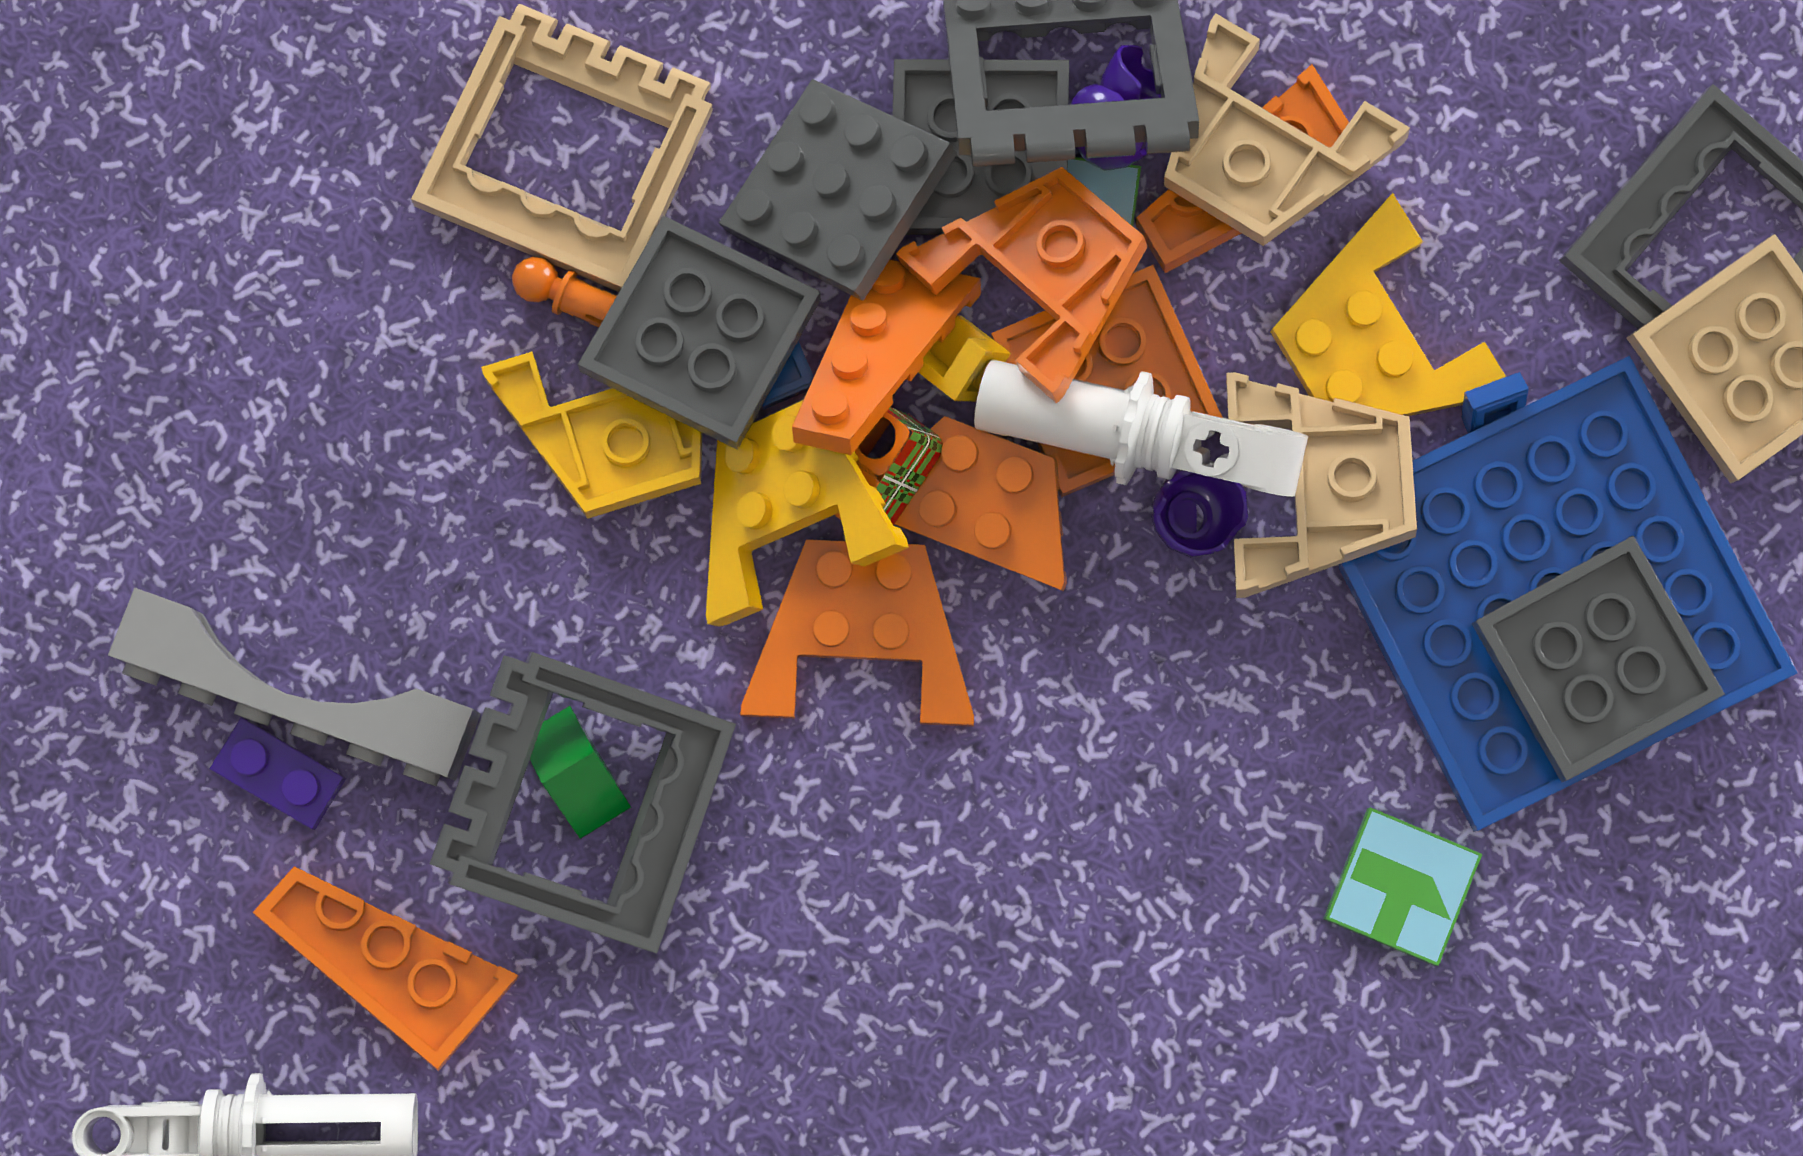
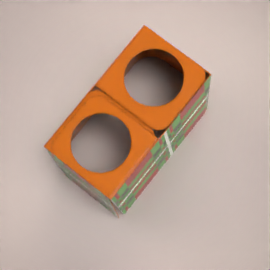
[834,407,942,526]

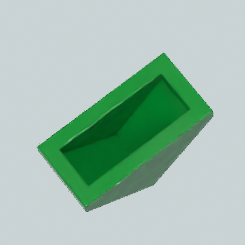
[530,706,632,839]

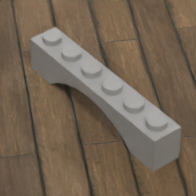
[108,588,481,786]

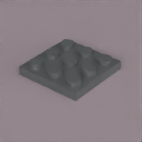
[892,59,1069,235]
[719,79,957,301]
[578,215,821,450]
[1471,536,1725,782]

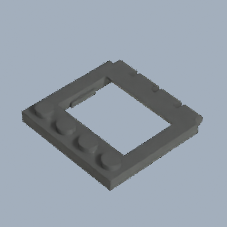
[943,0,1199,167]
[1558,84,1803,329]
[429,652,736,954]

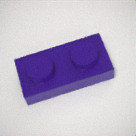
[209,717,347,830]

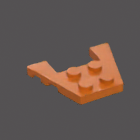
[896,167,1147,404]
[740,540,974,727]

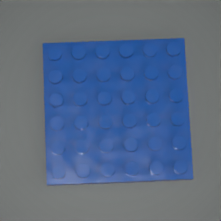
[1337,356,1798,832]

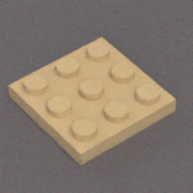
[1626,234,1803,483]

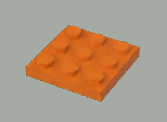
[991,265,1223,498]

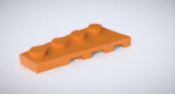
[1136,64,1349,273]
[792,260,981,455]
[253,866,519,1071]

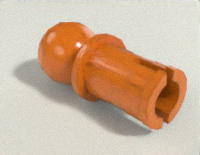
[512,256,617,328]

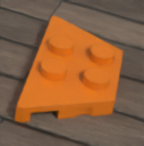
[877,416,1067,591]

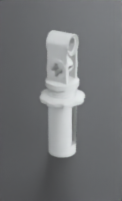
[974,359,1308,497]
[72,1073,418,1156]

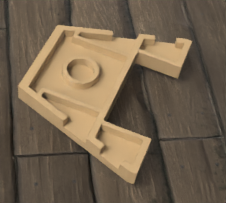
[1164,13,1410,246]
[1226,372,1417,598]

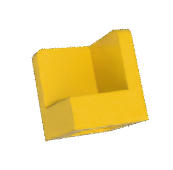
[918,315,1011,402]

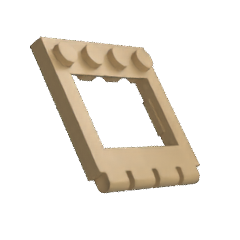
[411,4,713,292]

